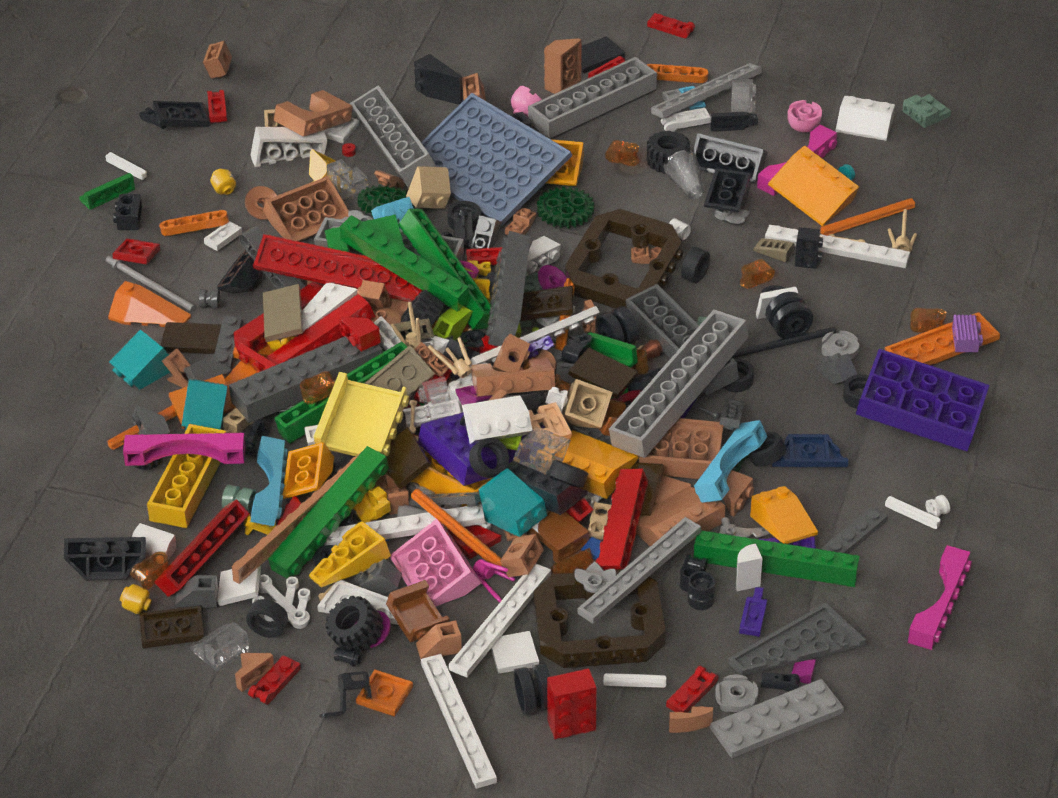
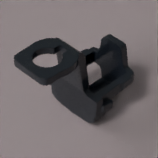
[319,671,372,718]

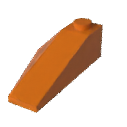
[108,281,191,327]

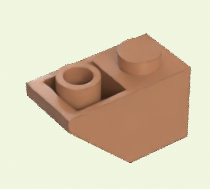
[723,470,754,517]
[416,620,462,659]

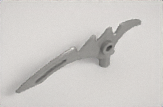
[719,517,770,538]

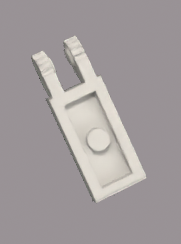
[660,108,710,132]

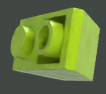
[433,306,473,339]

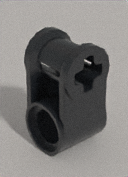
[561,334,592,364]
[679,554,708,592]

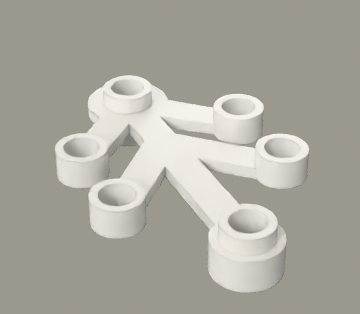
[252,575,311,629]

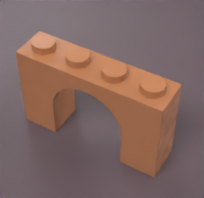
[274,90,353,137]
[471,358,555,396]

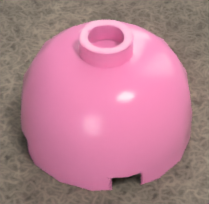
[511,86,542,118]
[787,100,822,133]

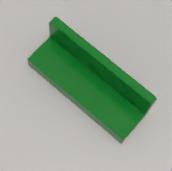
[79,173,135,210]
[588,332,638,368]

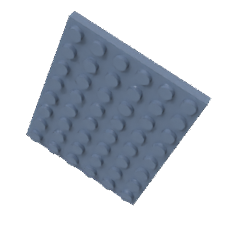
[421,93,572,227]

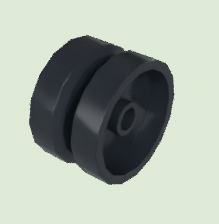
[765,291,813,339]
[595,306,639,345]
[514,663,551,715]

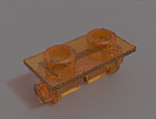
[551,548,593,574]

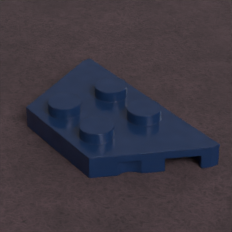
[772,434,848,467]

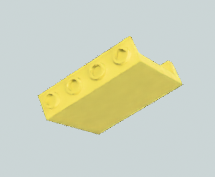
[314,372,409,456]

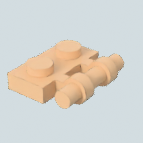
[528,402,572,446]

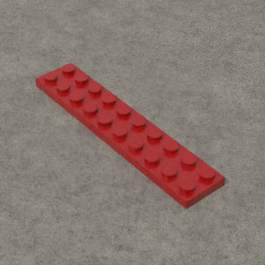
[253,234,422,303]

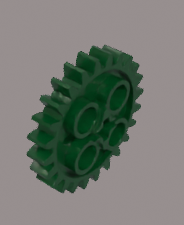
[357,185,415,216]
[537,186,594,229]

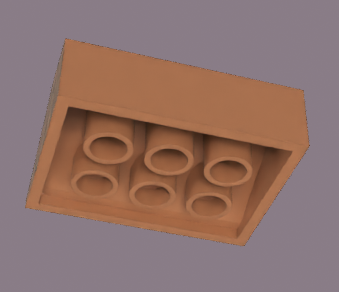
[263,176,349,242]
[639,418,723,479]
[636,487,725,546]

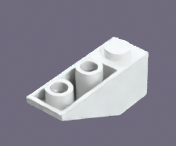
[526,236,561,276]

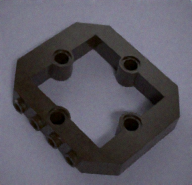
[565,209,684,308]
[534,569,666,668]

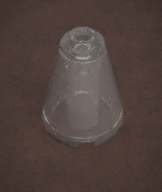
[664,150,704,199]

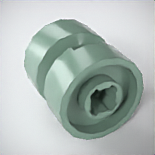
[222,484,257,514]

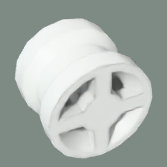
[925,495,950,517]

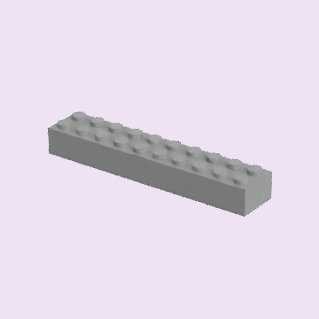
[609,310,748,458]

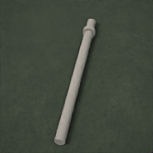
[106,256,196,312]

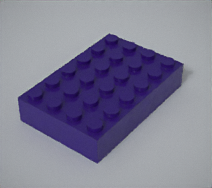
[856,349,989,451]
[418,412,552,486]

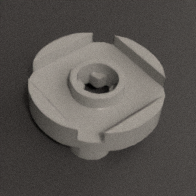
[822,331,859,359]
[715,674,758,712]

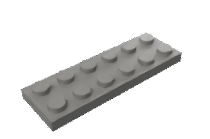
[710,679,844,758]

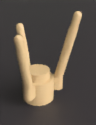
[888,209,917,252]
[391,302,421,349]
[428,337,472,379]

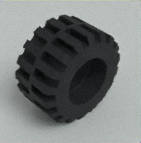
[646,130,690,174]
[400,289,444,333]
[325,596,383,653]

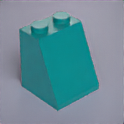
[109,329,170,390]
[181,379,228,430]
[478,468,547,537]

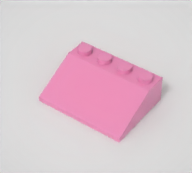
[390,519,482,607]

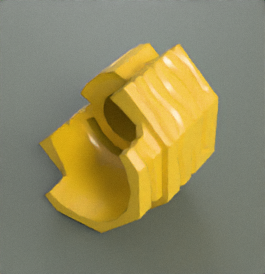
[353,486,391,523]

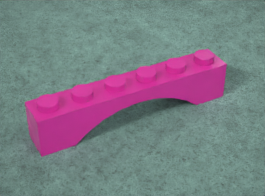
[757,125,837,196]
[123,433,245,466]
[908,545,972,650]

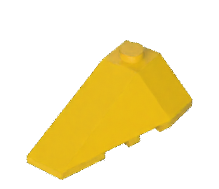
[309,521,391,587]

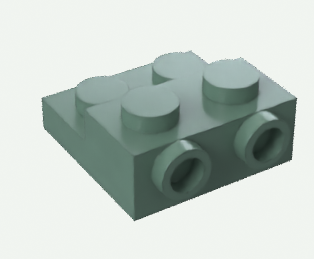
[903,94,951,128]

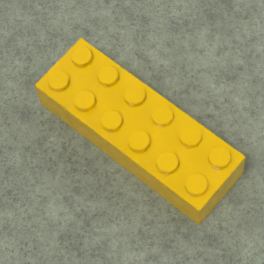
[147,424,226,528]

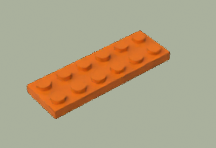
[884,312,1000,365]

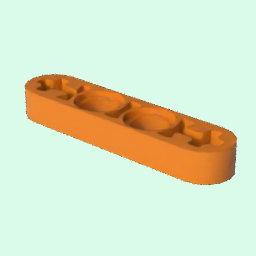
[647,64,708,83]
[159,210,229,236]

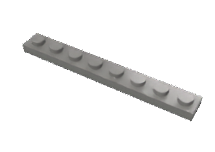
[651,63,762,118]
[577,517,701,624]

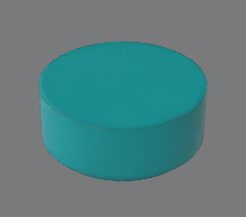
[838,164,855,181]

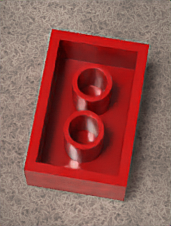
[547,668,597,739]

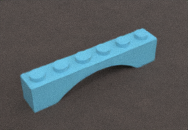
[694,420,767,503]
[250,436,287,526]

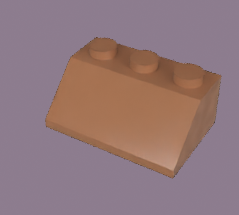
[544,39,582,94]

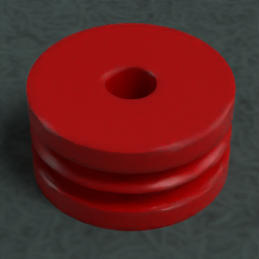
[342,143,356,157]

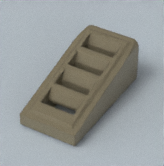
[753,238,794,263]
[395,319,434,340]

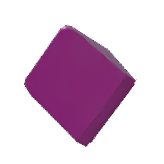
[792,659,816,684]

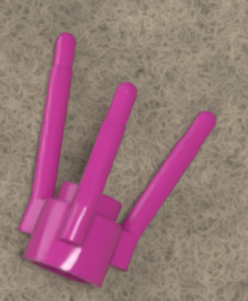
[473,559,515,603]

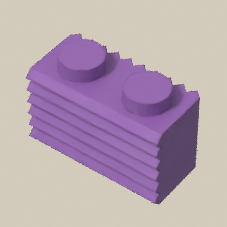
[952,314,983,352]

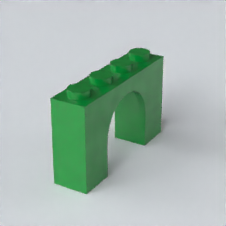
[324,215,404,252]

